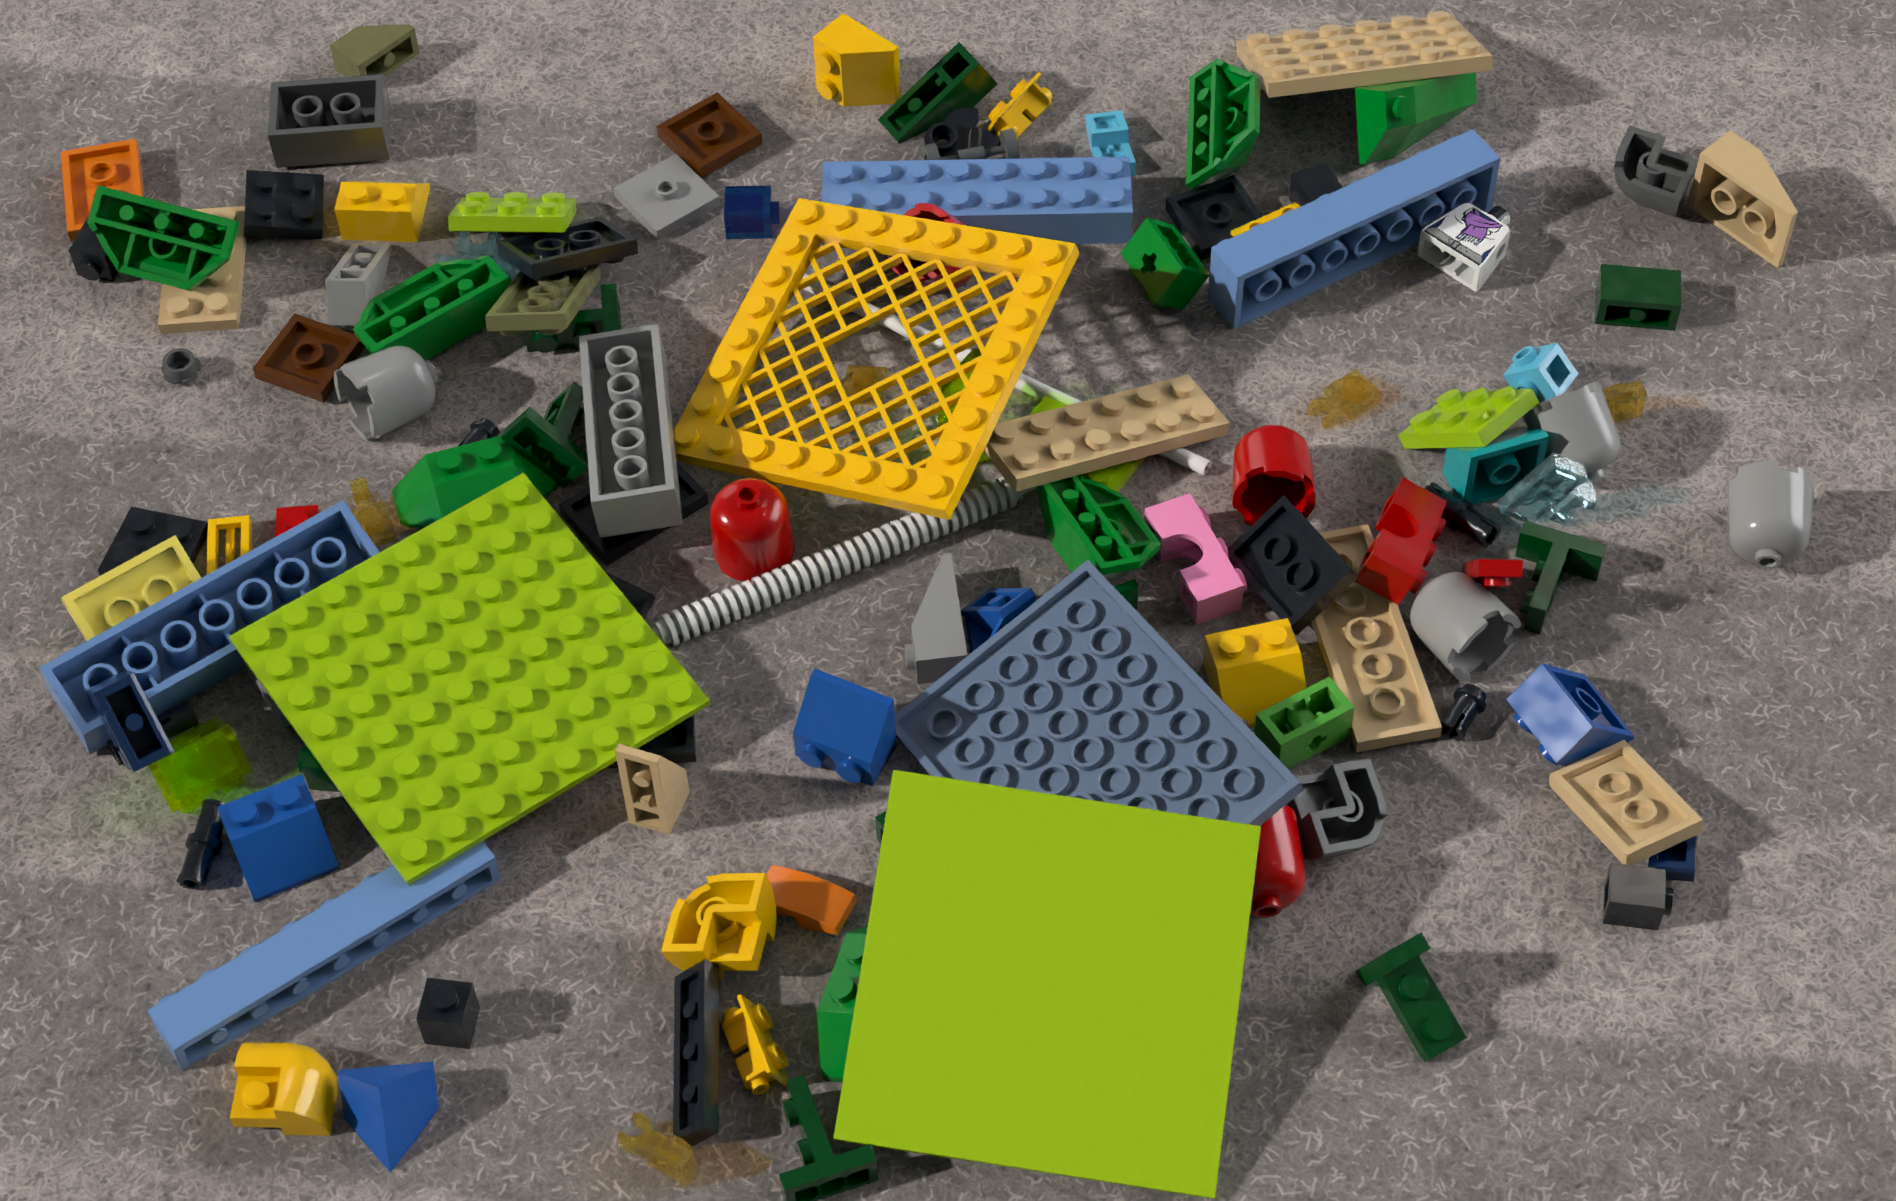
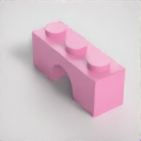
[1144,493,1247,625]

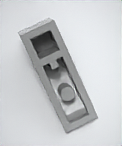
[325,242,392,330]
[904,553,968,684]

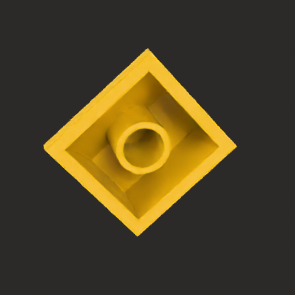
[813,13,901,107]
[334,181,430,242]
[1203,618,1307,728]

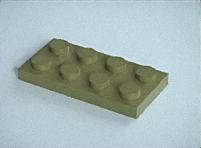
[485,264,601,336]

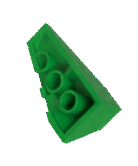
[1355,72,1477,165]

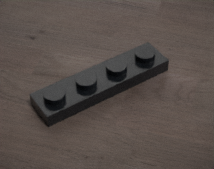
[673,959,720,1148]

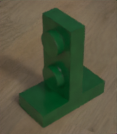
[524,283,621,353]
[501,381,588,489]
[1515,520,1607,634]
[1355,932,1467,1062]
[779,1075,879,1201]

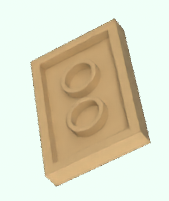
[1549,740,1703,865]

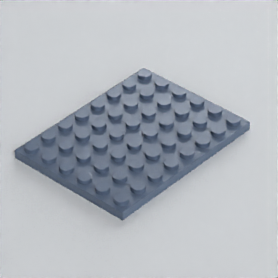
[895,560,1304,826]

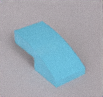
[1085,110,1136,176]

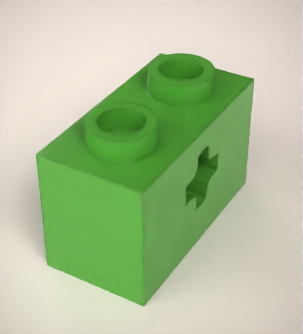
[1254,676,1355,769]

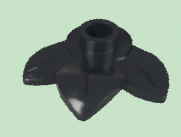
[924,108,1000,157]

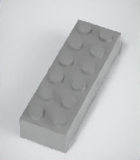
[579,324,683,538]

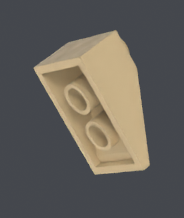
[1687,130,1798,268]

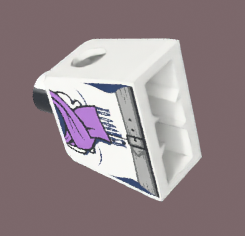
[1417,203,1510,292]

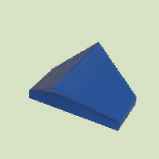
[961,588,1036,653]
[338,1061,439,1172]

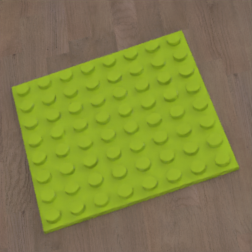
[229,473,710,886]
[833,770,1261,1199]

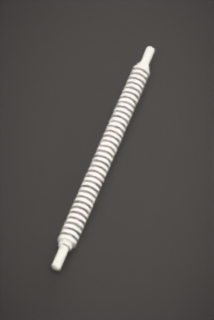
[651,476,1036,647]

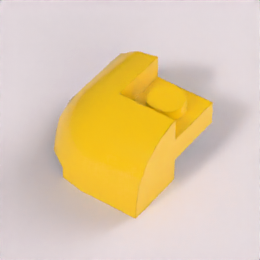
[661,873,776,980]
[230,1042,337,1136]

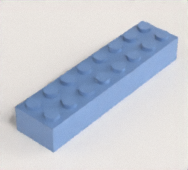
[1208,129,1500,329]
[822,157,1133,248]
[39,500,380,755]

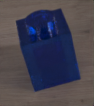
[724,185,780,239]

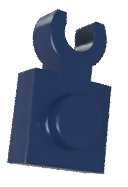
[1648,836,1697,882]

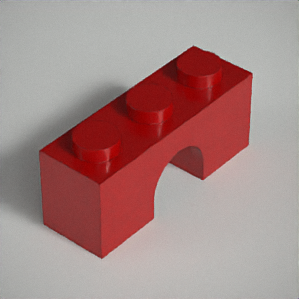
[1355,477,1447,605]

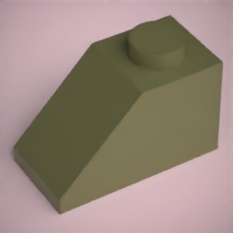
[330,24,420,77]

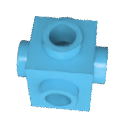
[1503,343,1579,403]

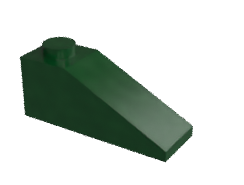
[878,42,998,144]

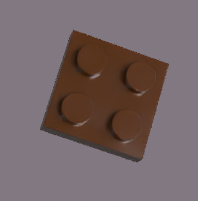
[657,92,762,178]
[253,313,365,403]

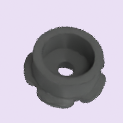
[161,348,201,384]

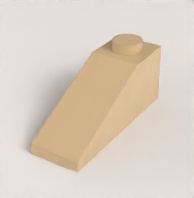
[615,744,690,835]

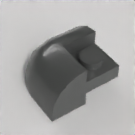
[1614,125,1698,217]
[1286,758,1388,860]

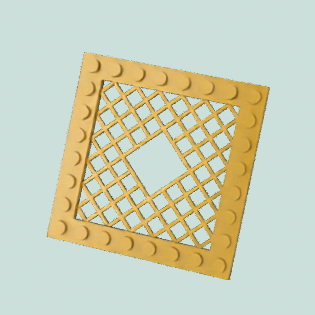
[673,198,1080,520]

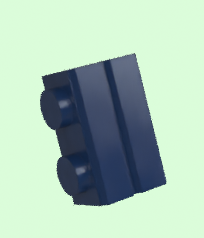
[86,670,174,772]

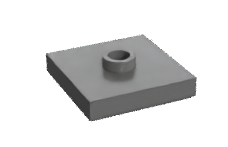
[614,154,720,240]

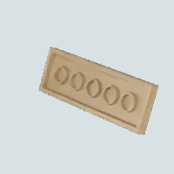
[984,374,1230,492]
[1311,524,1442,753]

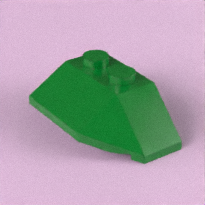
[1186,58,1260,189]
[87,185,240,291]
[353,255,510,361]
[391,435,559,530]
[1036,474,1161,580]
[817,925,868,1083]

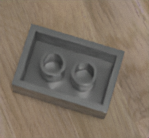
[268,74,391,168]

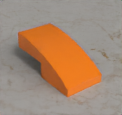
[766,865,858,935]

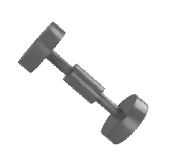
[923,128,1020,160]

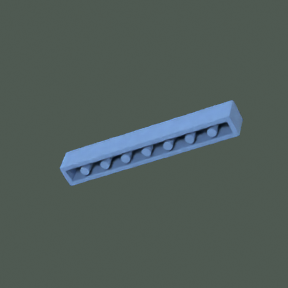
[147,841,501,1071]

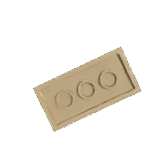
[158,206,247,334]

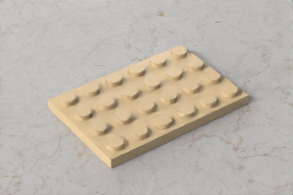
[1236,11,1493,98]

